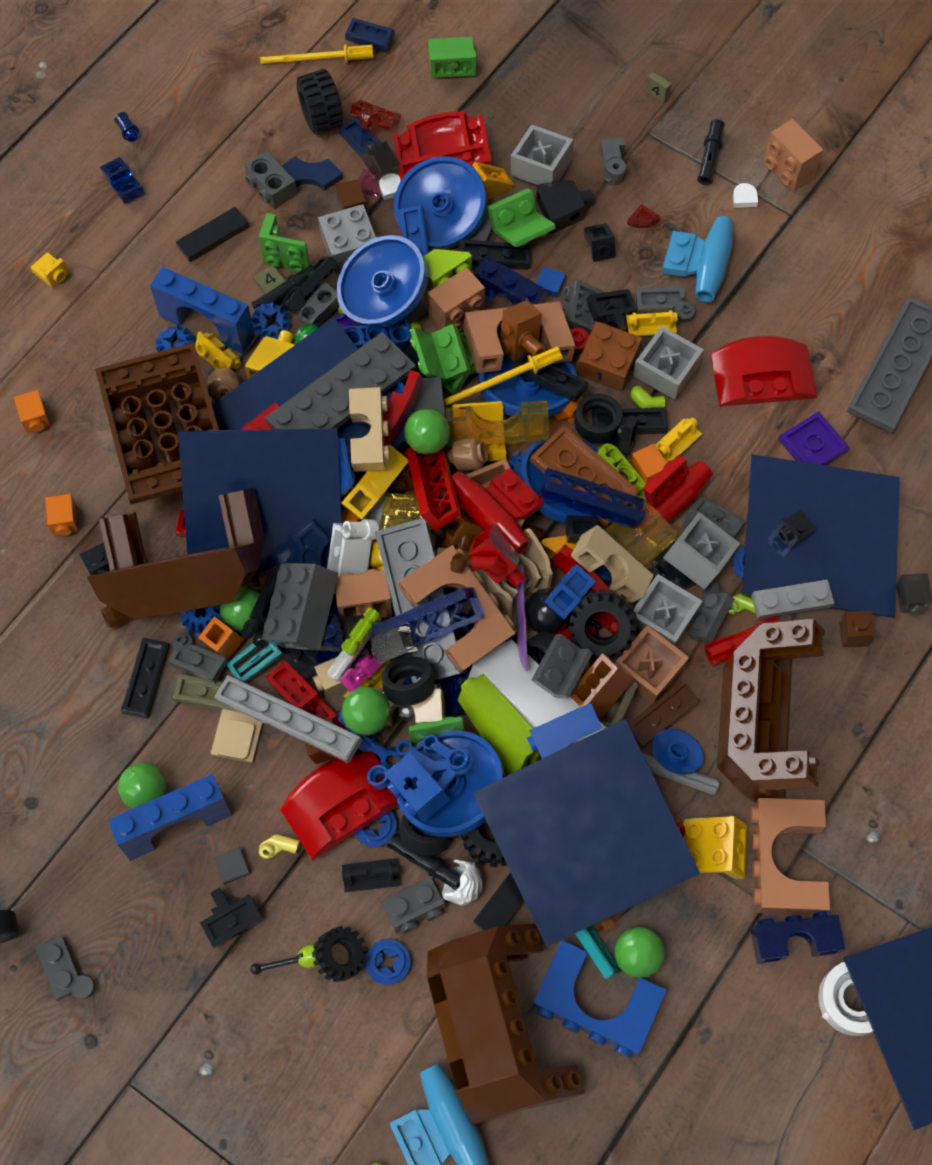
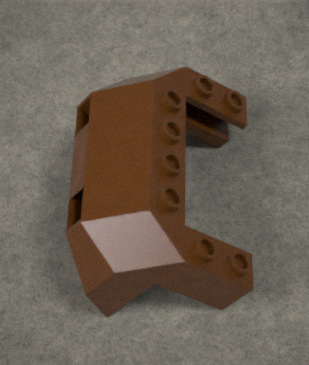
[87,488,265,620]
[717,619,825,803]
[426,924,585,1125]

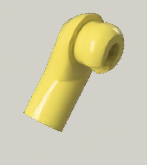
[259,834,300,859]

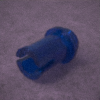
[114,112,139,142]

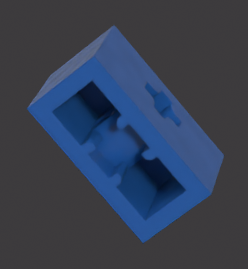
[384,752,450,822]

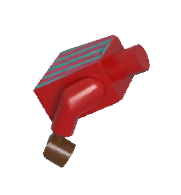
[450,523,525,587]

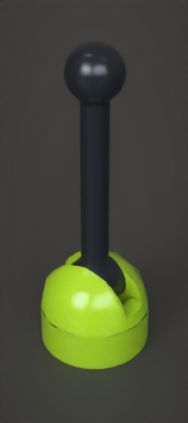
[250,944,319,975]

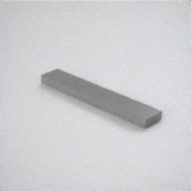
[214,675,362,764]

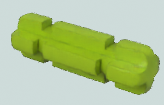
[341,608,380,656]

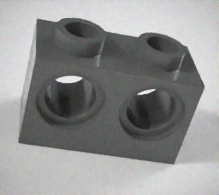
[245,151,297,209]

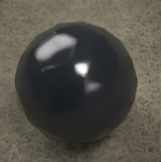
[524,588,571,634]

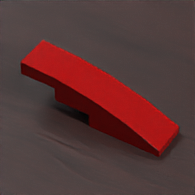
[370,370,424,446]
[550,544,619,635]
[265,660,347,730]

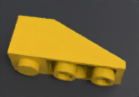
[341,444,408,520]

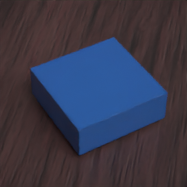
[535,267,566,297]

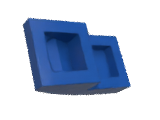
[544,564,596,620]

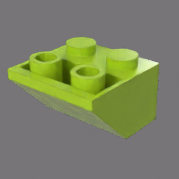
[423,249,472,300]

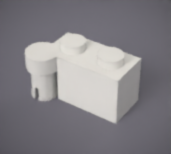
[327,519,379,577]

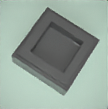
[214,847,250,885]

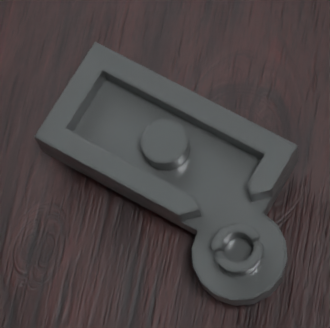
[635,287,695,321]
[687,582,734,643]
[168,633,228,684]
[35,935,95,1001]

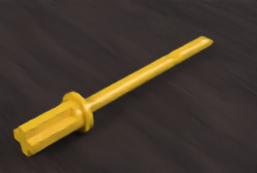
[260,44,374,64]
[443,346,563,406]

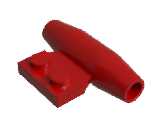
[628,455,713,543]
[451,468,544,555]

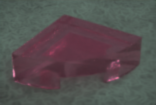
[358,169,379,198]

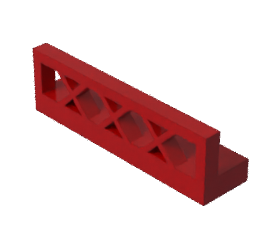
[406,447,461,531]

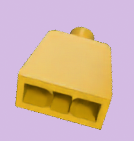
[245,330,295,379]

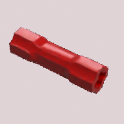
[704,616,781,667]

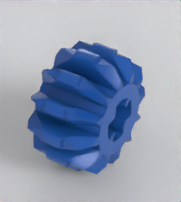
[180,605,224,637]

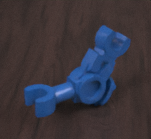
[337,711,400,769]

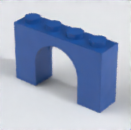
[150,266,255,354]
[527,703,602,759]
[108,774,232,861]
[532,940,666,1059]

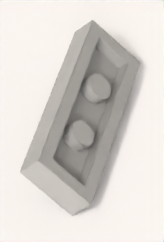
[751,580,835,619]

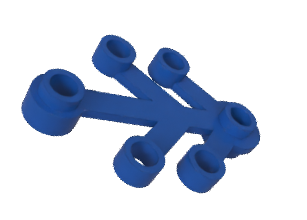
[367,735,474,804]

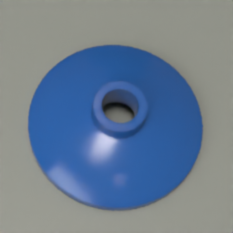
[652,729,704,775]

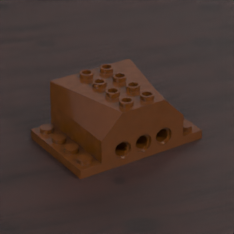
[95,343,219,505]

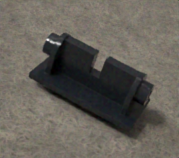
[342,858,400,892]

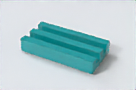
[227,641,284,683]
[575,926,621,979]

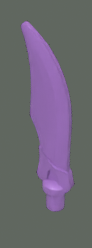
[514,565,529,671]

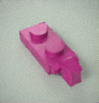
[340,637,401,692]

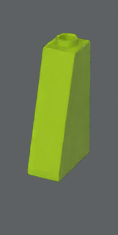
[458,674,541,775]

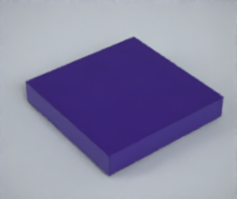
[778,411,850,466]

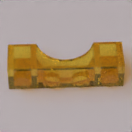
[446,400,550,447]

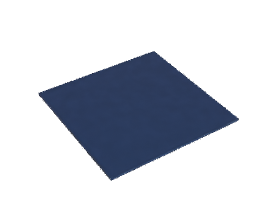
[212,317,410,477]
[178,428,341,581]
[742,454,899,618]
[473,719,700,947]
[843,927,932,1130]

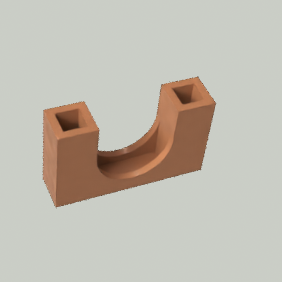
[463,301,575,373]
[397,545,515,673]
[750,798,830,916]

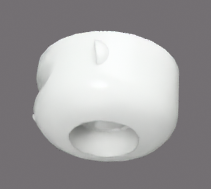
[818,962,873,1036]

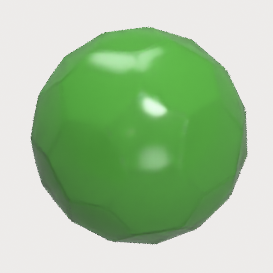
[404,408,450,455]
[220,587,260,633]
[342,687,390,735]
[118,762,167,809]
[614,927,665,979]

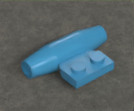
[663,216,734,302]
[389,1063,489,1165]

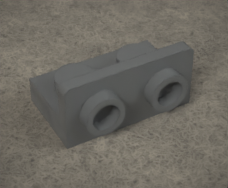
[562,279,602,335]
[682,495,746,538]
[531,634,593,698]
[381,877,446,934]

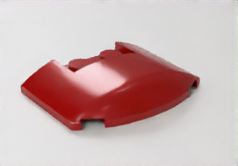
[393,112,492,181]
[710,336,817,407]
[280,751,399,861]

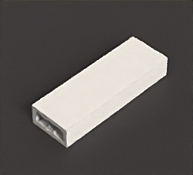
[468,639,606,746]

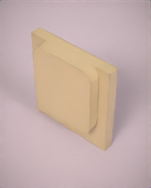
[211,709,263,764]

